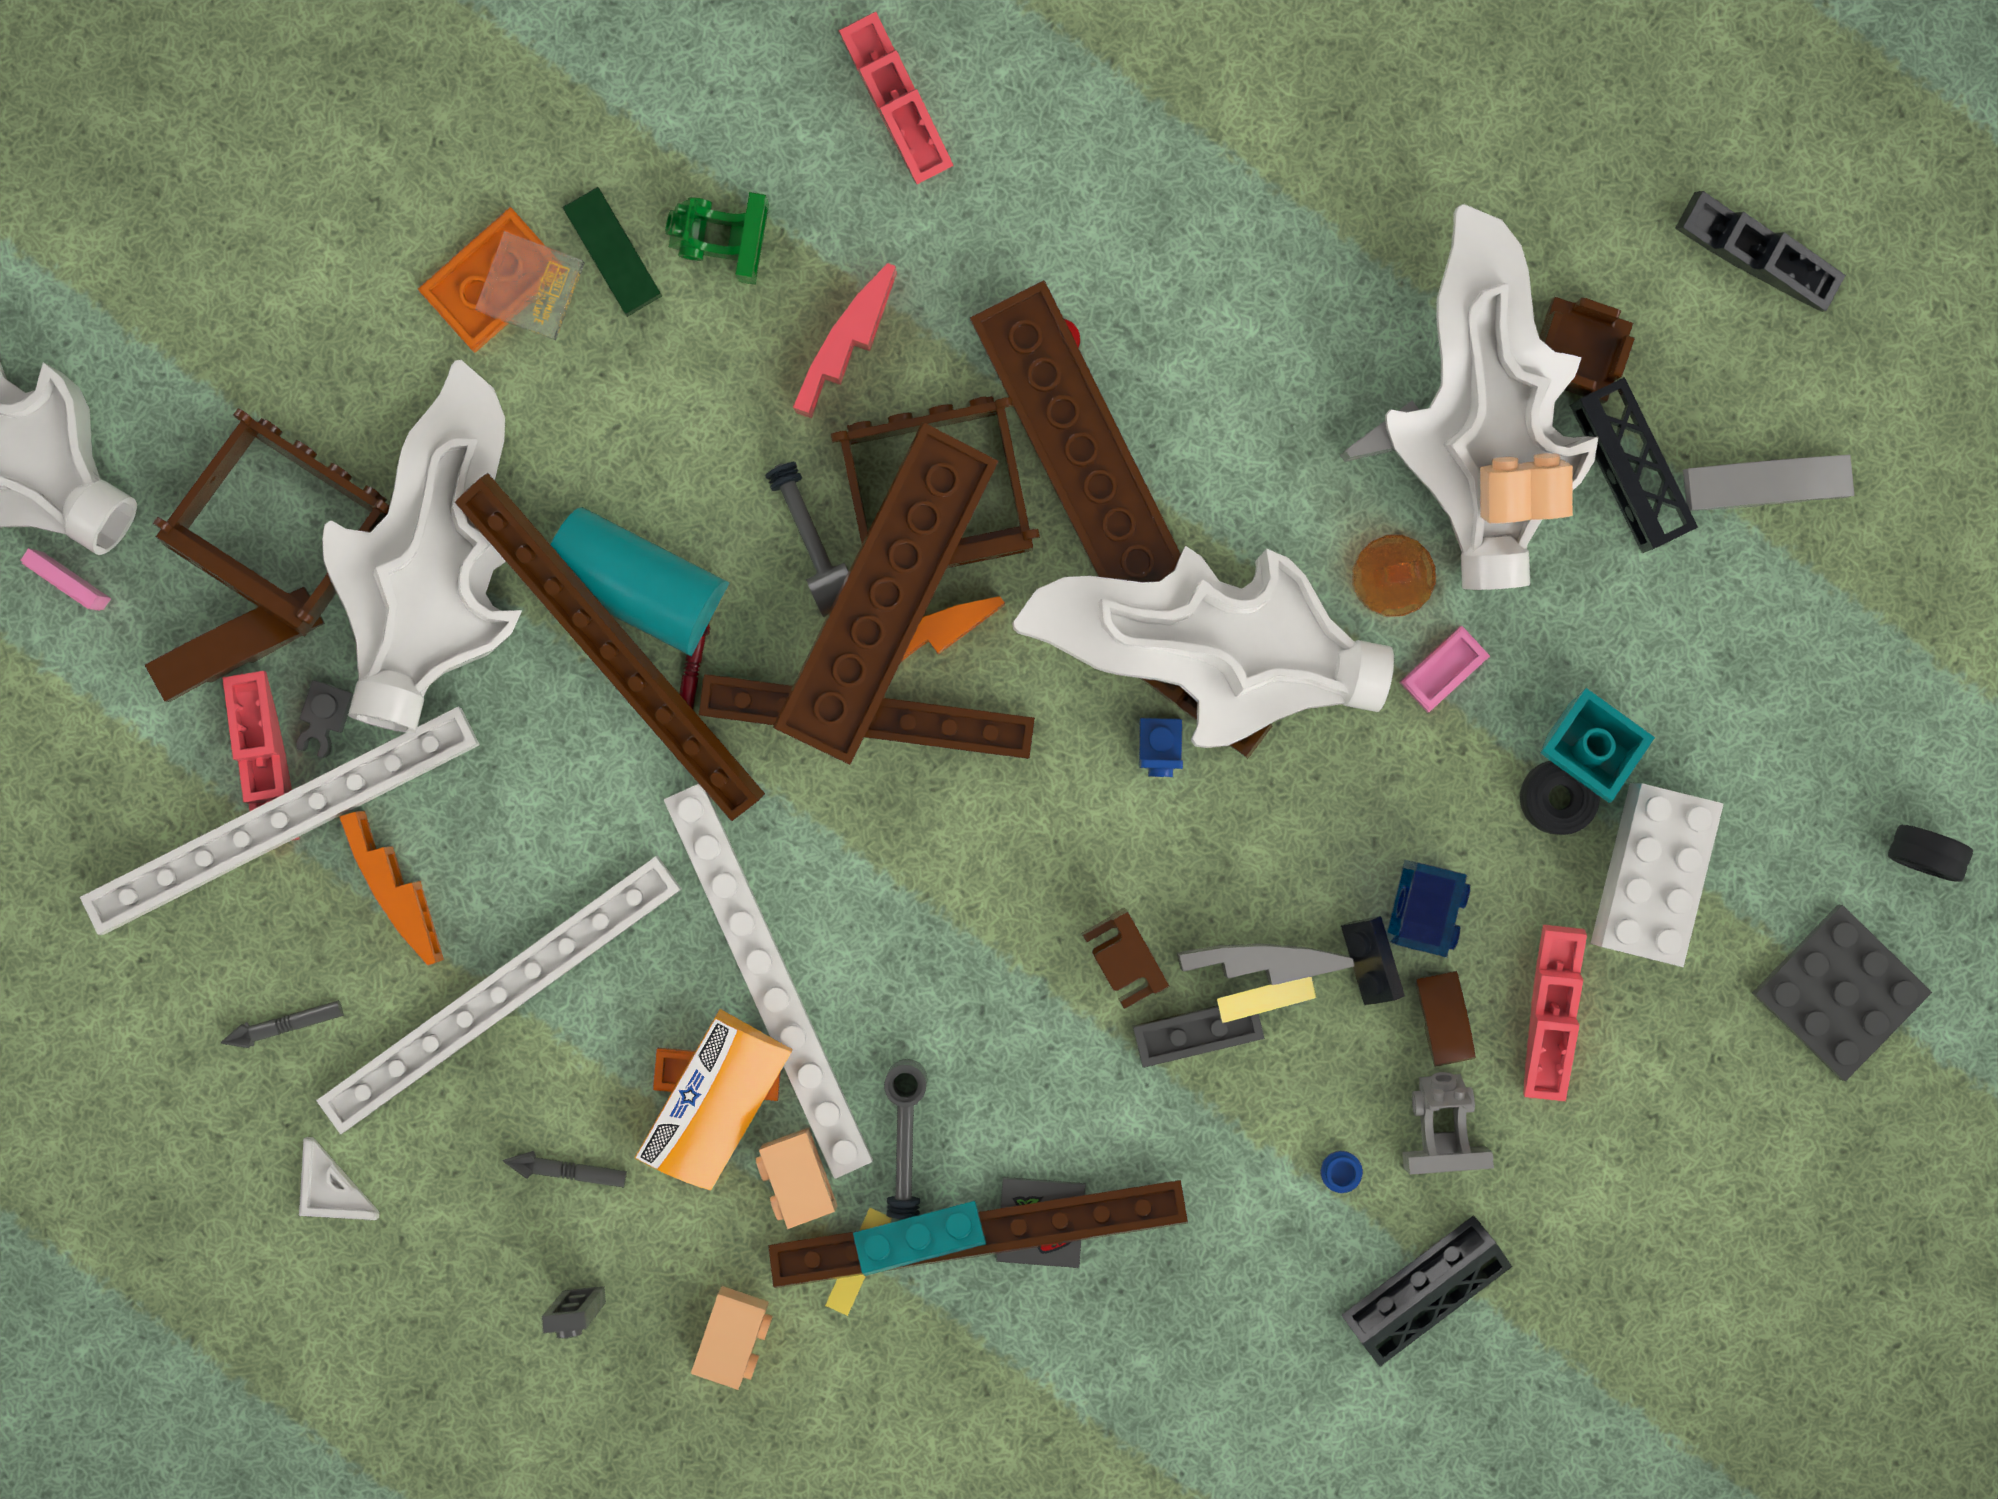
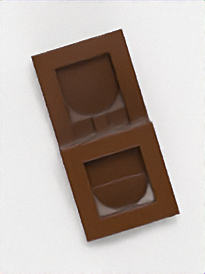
[1415,971,1476,1067]

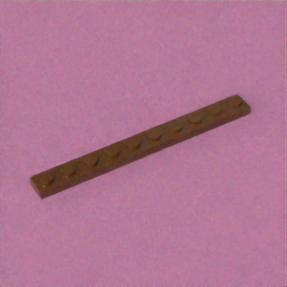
[455,473,765,821]
[768,1180,1188,1288]

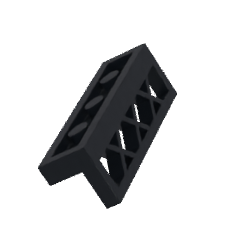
[1570,377,1698,553]
[1341,1215,1512,1367]

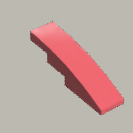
[838,12,954,184]
[793,263,897,418]
[222,671,300,841]
[1523,925,1587,1101]

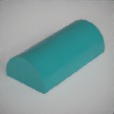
[551,507,730,657]

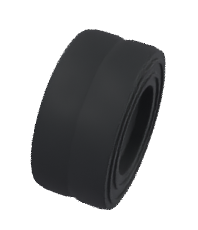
[1520,761,1600,835]
[1888,825,1973,882]

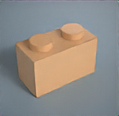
[756,1127,837,1229]
[691,1286,773,1390]

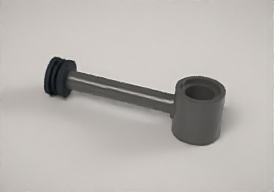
[765,462,849,617]
[884,1059,928,1220]

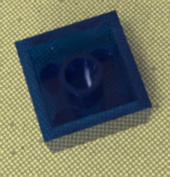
[1386,860,1471,957]

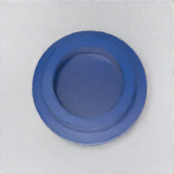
[1320,1151,1363,1193]

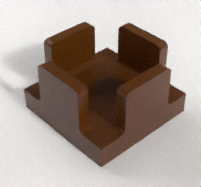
[1539,297,1635,404]
[1081,908,1169,1009]

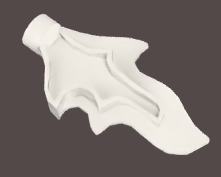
[1385,204,1598,590]
[322,360,522,733]
[0,362,137,555]
[1012,546,1394,748]

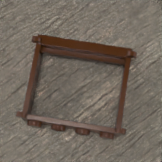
[830,396,1040,569]
[152,408,390,637]

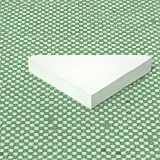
[299,1137,379,1220]

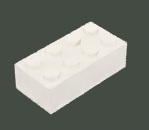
[1590,783,1723,967]

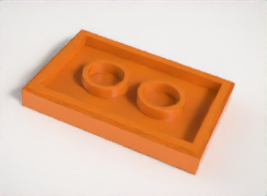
[418,207,567,353]

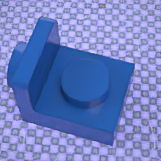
[1139,718,1183,777]

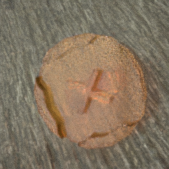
[1352,535,1436,617]

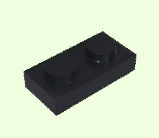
[1341,916,1405,1005]

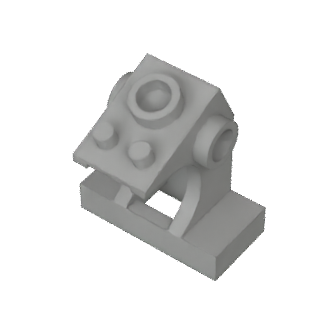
[1402,1072,1494,1174]

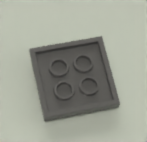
[1752,904,1932,1082]

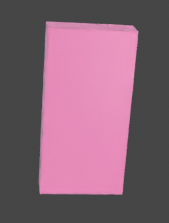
[20,548,111,611]
[1399,626,1490,713]

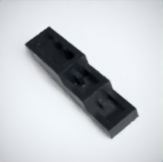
[1675,191,1846,312]

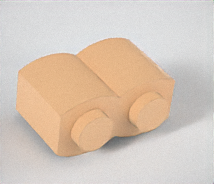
[1480,453,1573,523]

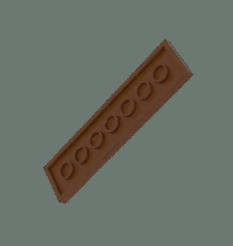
[970,280,1181,583]
[773,423,999,765]

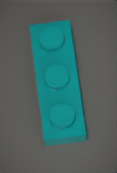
[853,1201,986,1276]

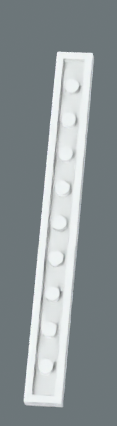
[80,707,480,935]
[664,784,873,1179]
[316,856,682,1134]

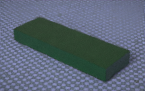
[562,187,662,317]

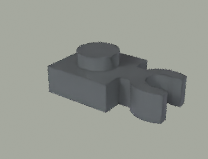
[296,680,354,758]

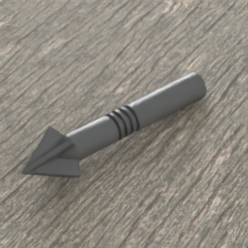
[221,1000,344,1048]
[503,1151,627,1188]

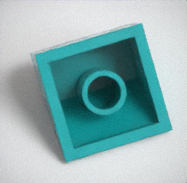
[1540,688,1655,803]

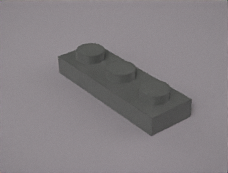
[1132,1005,1265,1068]
[541,1286,606,1338]

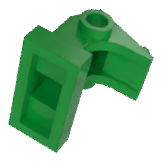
[665,192,769,285]

